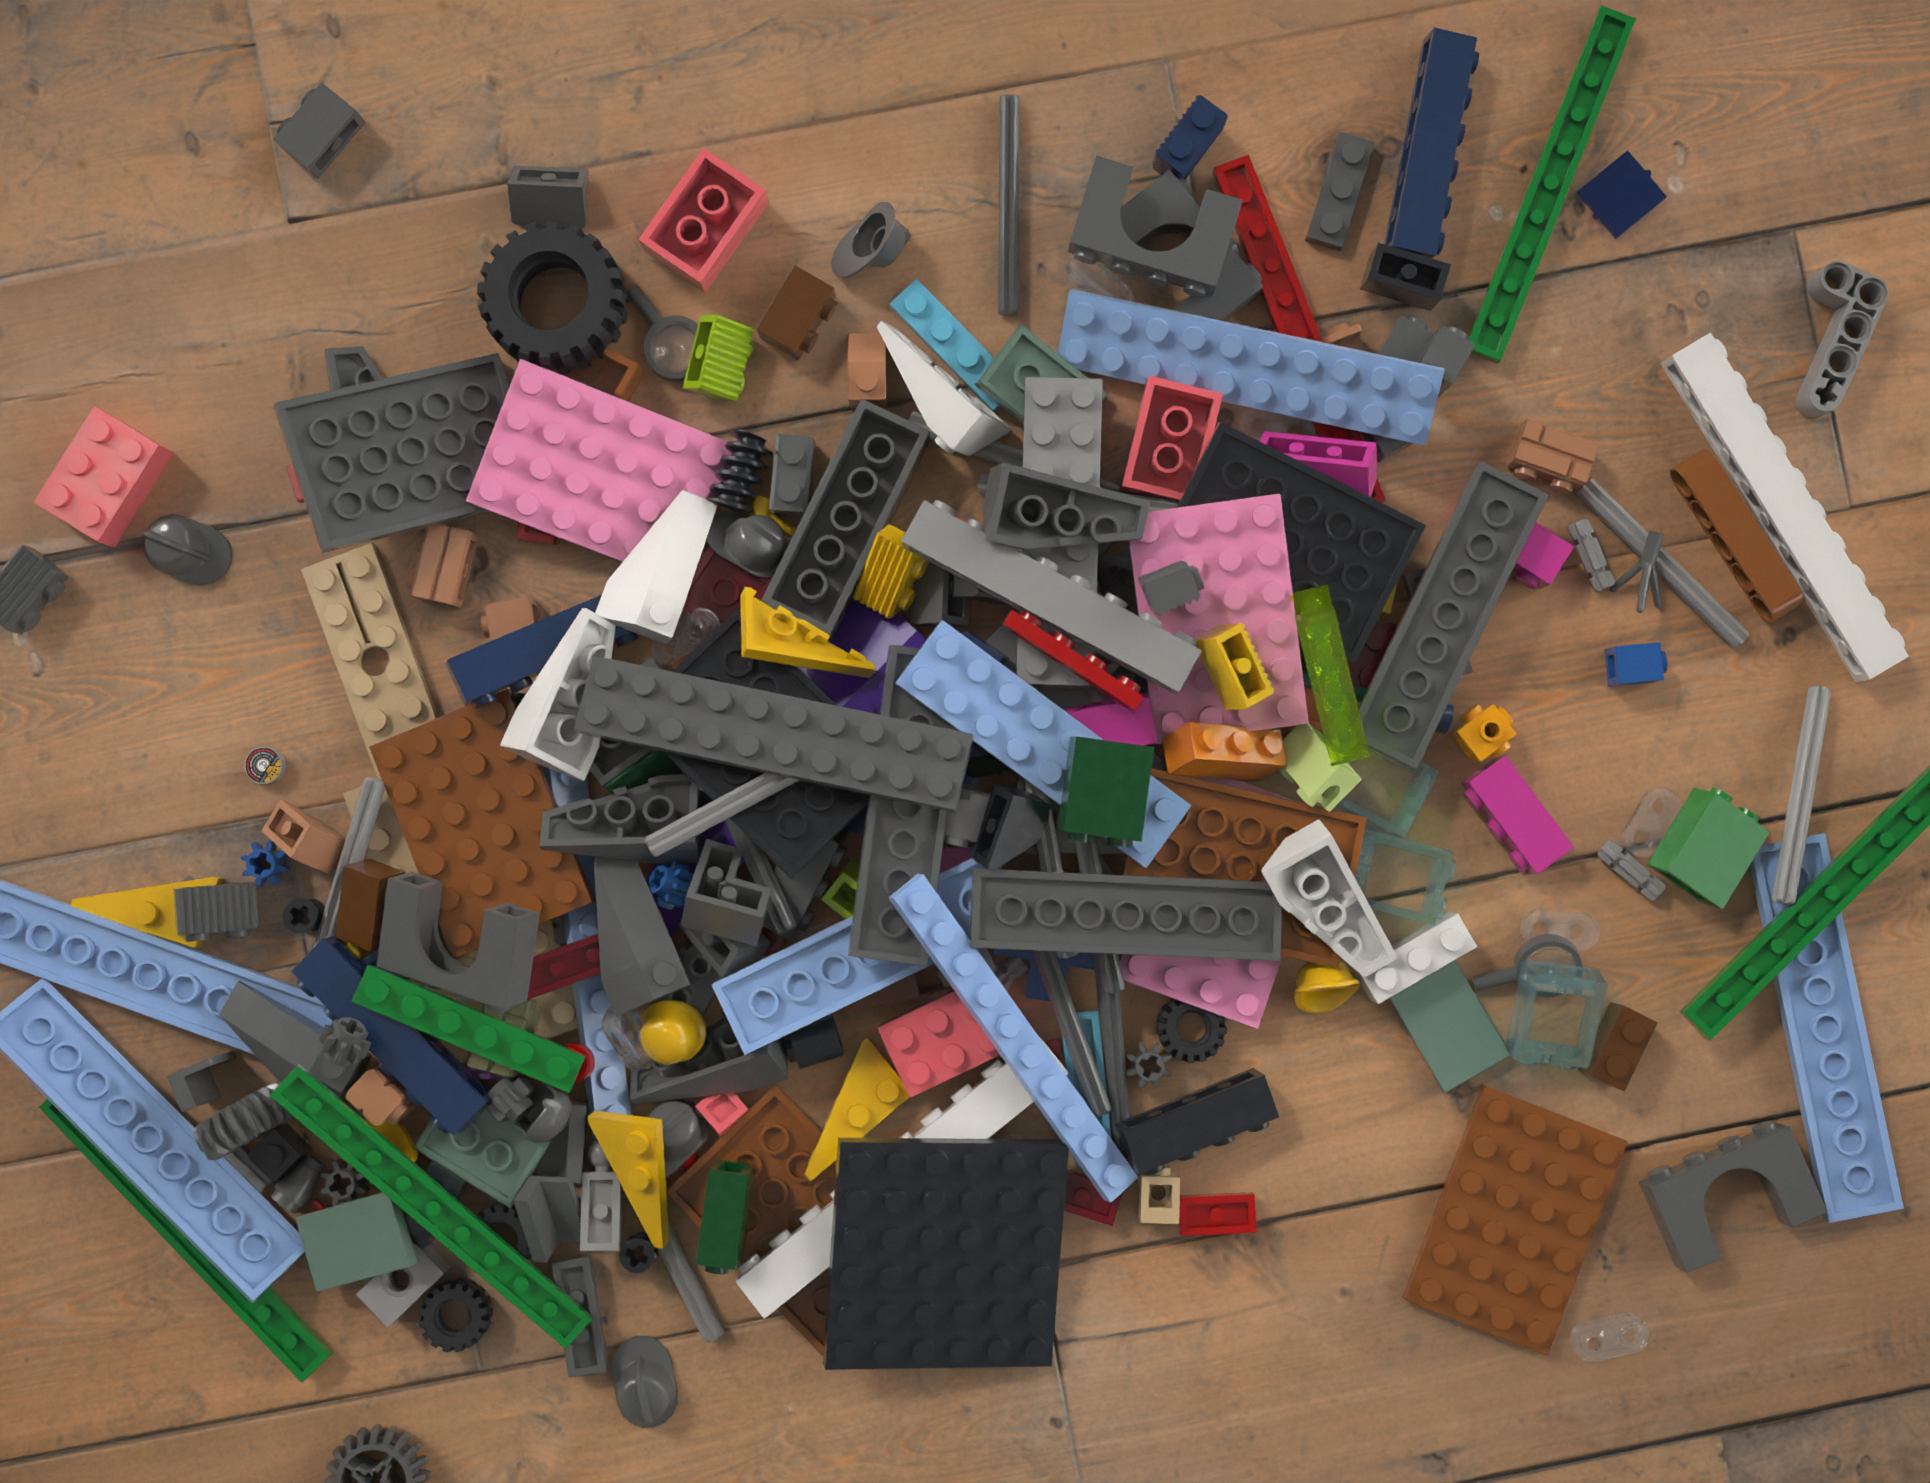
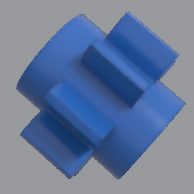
[241,841,292,887]
[648,860,694,910]

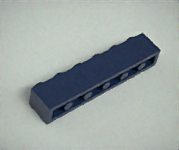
[1384,27,1479,259]
[446,595,639,709]
[291,937,493,1136]

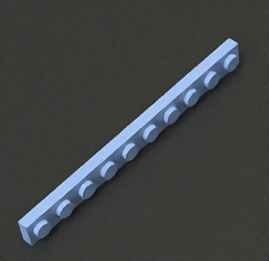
[544,767,631,1138]
[888,874,1138,1203]

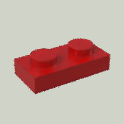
[1178,1192,1257,1236]

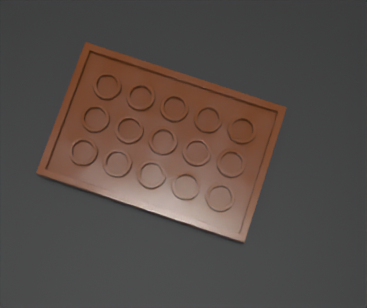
[369,689,596,959]
[1121,768,1367,968]
[666,1084,837,1356]
[1402,1084,1628,1356]

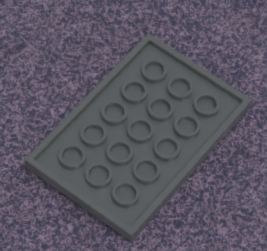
[274,353,510,553]

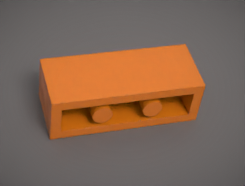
[1162,722,1287,781]

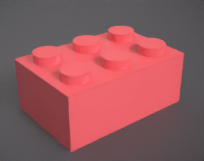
[638,148,769,294]
[1119,376,1223,501]
[33,406,174,548]
[877,989,1000,1098]

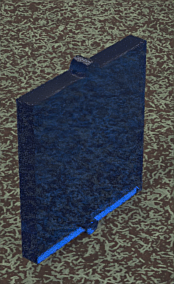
[1576,150,1667,239]

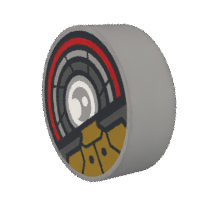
[244,746,286,784]

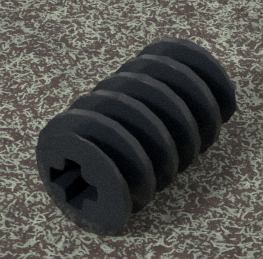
[706,428,774,512]

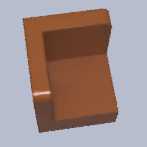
[592,347,645,402]

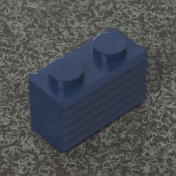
[1152,95,1228,179]

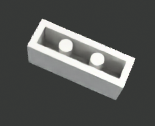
[1351,912,1477,1004]

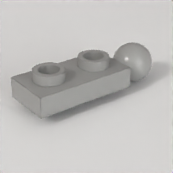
[580,1139,622,1251]

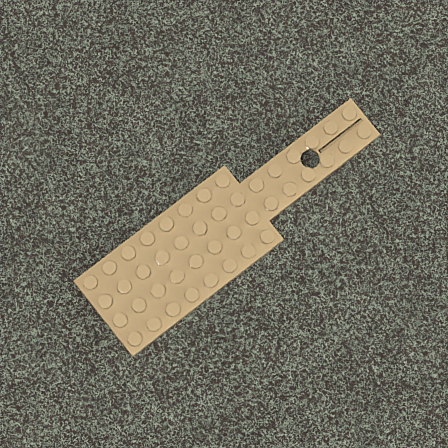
[301,543,578,1064]

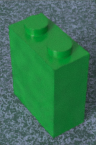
[1647,787,1770,910]

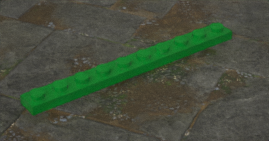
[1468,5,1636,364]
[1679,765,1930,1040]
[269,1064,592,1349]
[39,1099,334,1383]

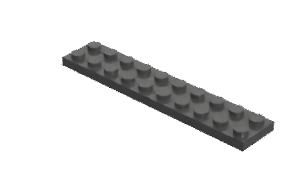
[573,656,974,813]

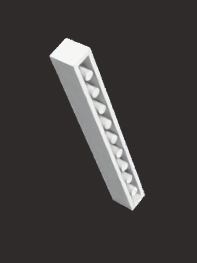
[1660,333,1909,682]
[736,1036,1069,1319]

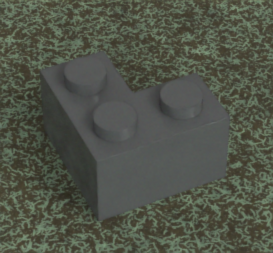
[1377,315,1475,397]
[681,839,772,946]

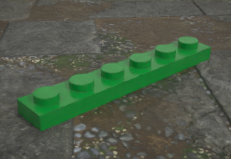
[351,965,586,1093]

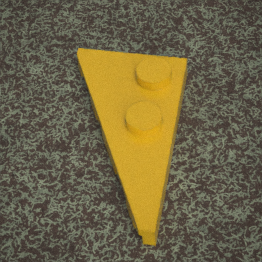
[740,587,875,678]
[71,877,223,948]
[804,1037,909,1181]
[588,1110,669,1249]

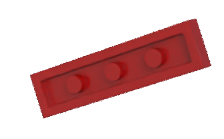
[1003,610,1144,714]

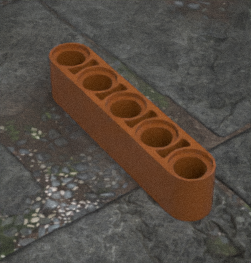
[1670,449,1805,624]

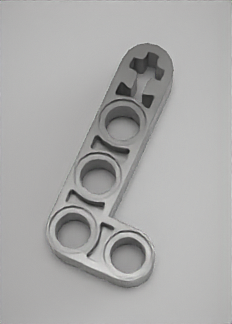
[1796,261,1889,419]

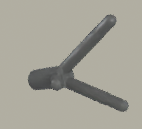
[1610,530,1664,613]

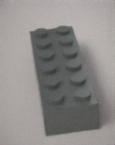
[761,398,930,641]

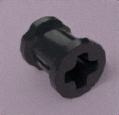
[283,899,325,933]
[619,1232,659,1273]

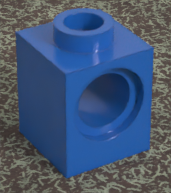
[1604,642,1668,687]

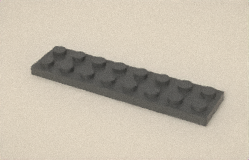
[1345,461,1549,770]
[848,644,958,966]
[969,869,1282,961]

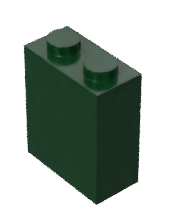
[1058,736,1154,848]
[696,1159,755,1274]

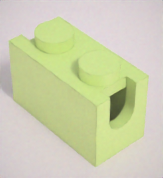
[1279,724,1362,812]

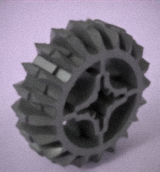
[193,1081,294,1160]
[325,1424,432,1483]

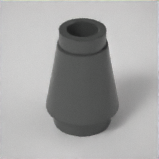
[271,1154,326,1214]

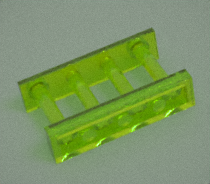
[1290,585,1370,766]

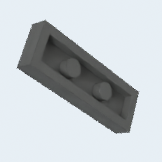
[1305,131,1375,251]
[551,1254,609,1378]

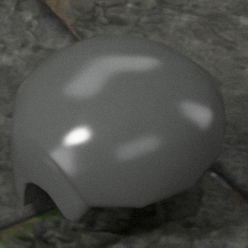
[520,1082,572,1143]

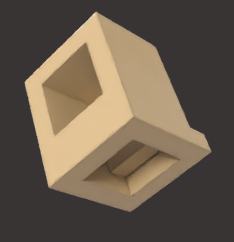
[1138,1165,1180,1224]

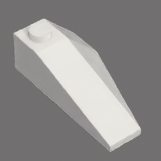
[877,321,1011,456]
[595,490,718,644]
[500,608,616,781]
[1261,819,1398,977]

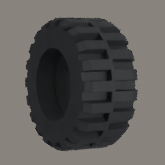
[477,221,629,374]

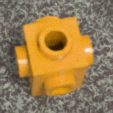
[1449,704,1517,763]

